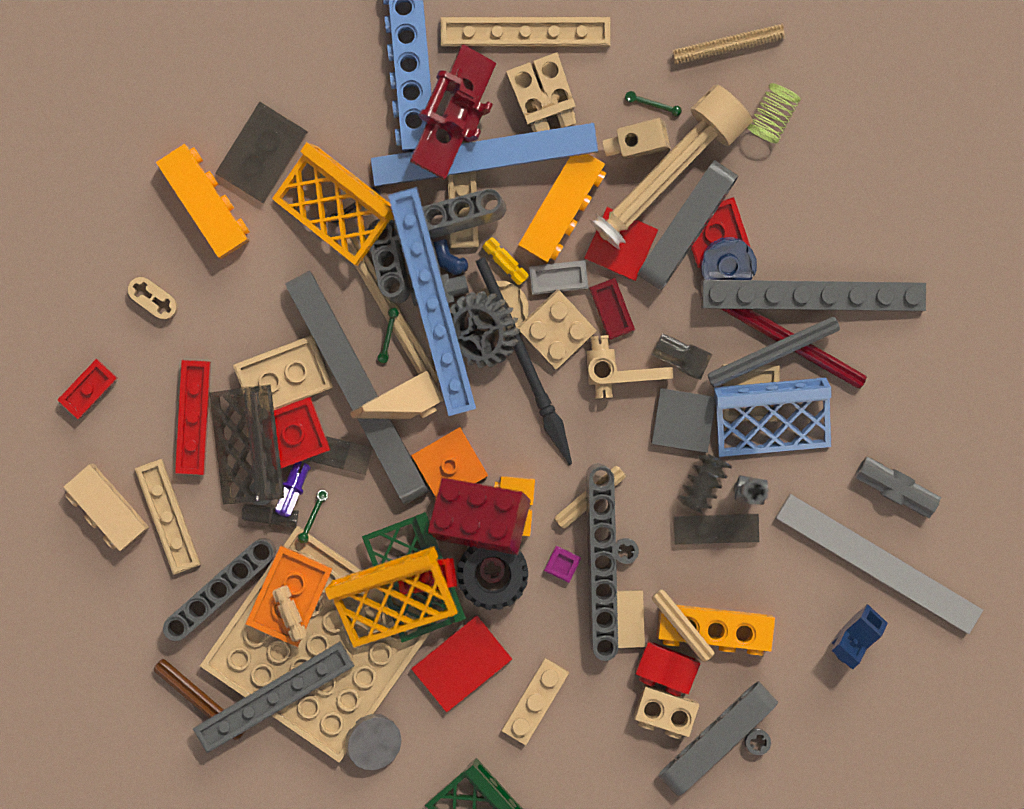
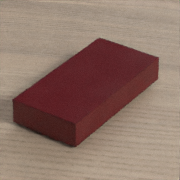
[589,278,635,340]

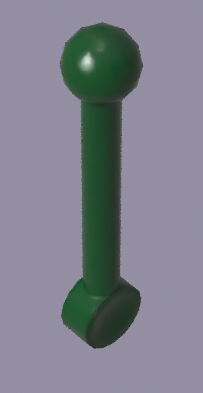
[625,91,682,117]
[377,308,399,363]
[298,490,328,544]

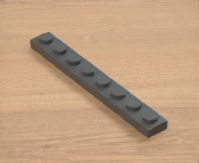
[701,280,926,311]

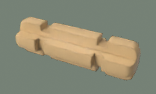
[273,586,307,642]

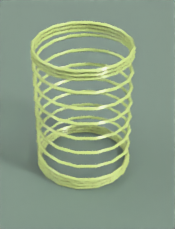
[747,83,801,144]

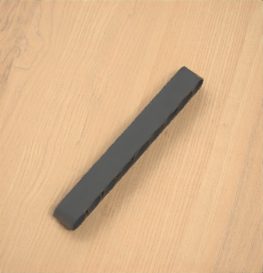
[285,270,429,505]

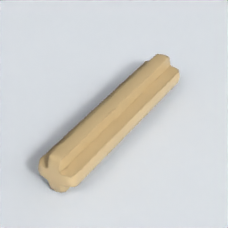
[555,466,626,529]
[652,589,714,662]

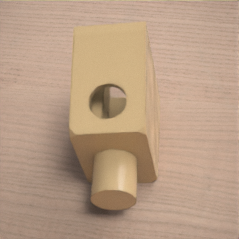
[603,118,671,159]

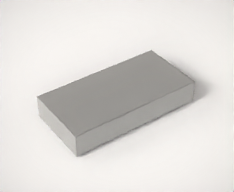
[529,260,588,295]

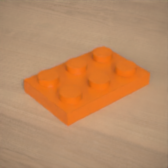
[246,545,333,647]

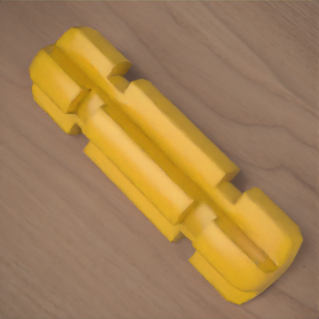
[482,237,529,285]

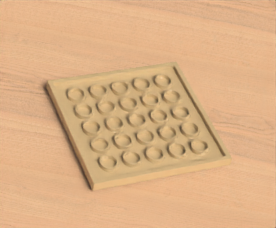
[200,526,437,763]

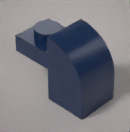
[831,604,888,670]

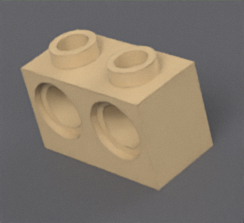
[633,684,699,739]

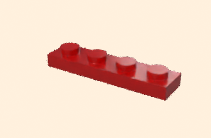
[175,360,211,475]

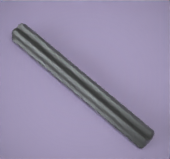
[708,317,840,387]

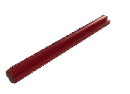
[721,309,867,389]

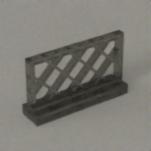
[209,385,285,505]

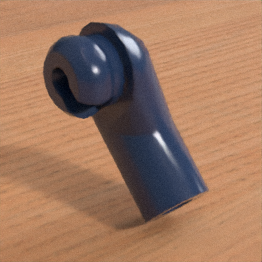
[433,239,469,275]

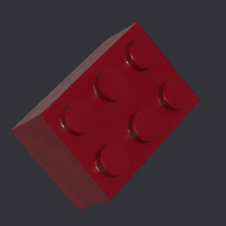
[428,477,531,555]

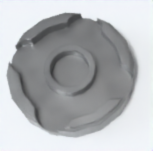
[345,714,402,770]

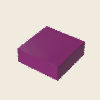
[544,545,581,583]

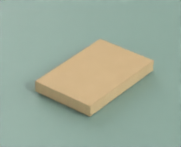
[233,335,333,418]

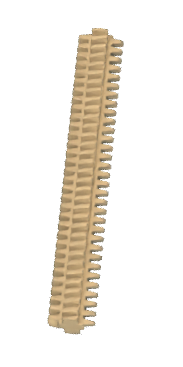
[672,23,785,64]

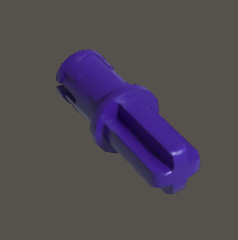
[275,461,311,517]

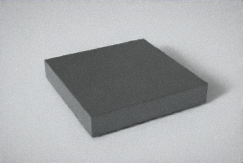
[651,388,716,453]

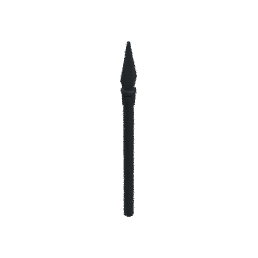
[475,257,572,465]

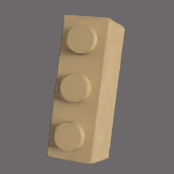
[64,464,149,551]

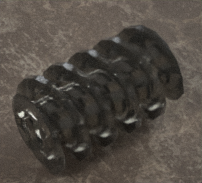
[677,453,733,516]

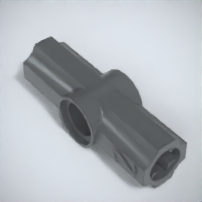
[855,456,941,518]
[734,475,769,505]

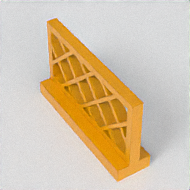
[272,142,395,266]
[325,546,458,648]

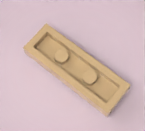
[502,657,569,745]

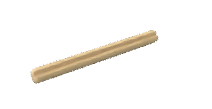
[347,237,439,383]

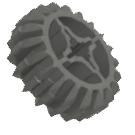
[450,291,520,368]

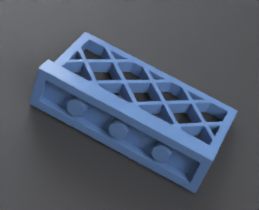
[714,378,831,457]

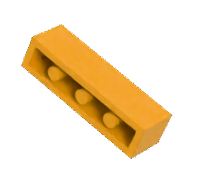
[156,144,250,259]
[518,154,606,263]

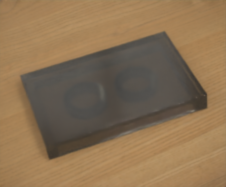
[215,101,308,204]

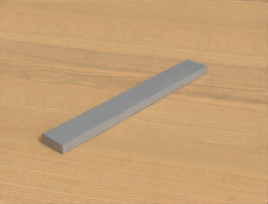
[775,494,983,634]

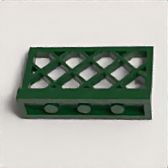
[362,512,466,643]
[425,757,523,809]

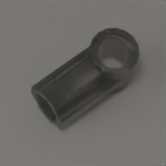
[652,333,713,380]

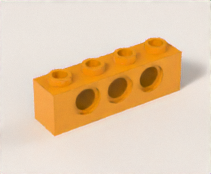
[657,605,775,656]

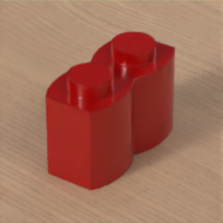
[635,640,701,697]

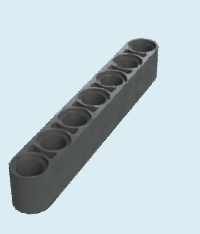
[586,463,618,661]

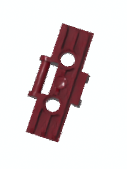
[410,44,497,180]

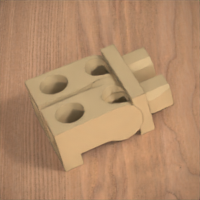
[506,52,576,132]

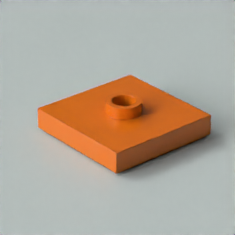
[411,427,488,498]

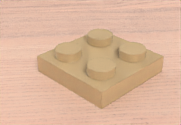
[517,289,597,369]

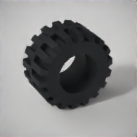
[457,546,529,610]

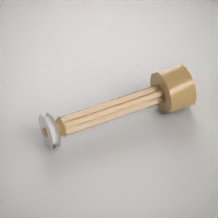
[590,85,753,250]

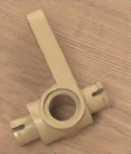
[586,335,673,399]

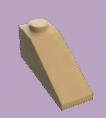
[350,371,443,419]

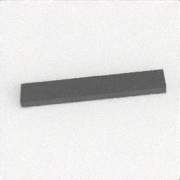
[193,641,355,753]

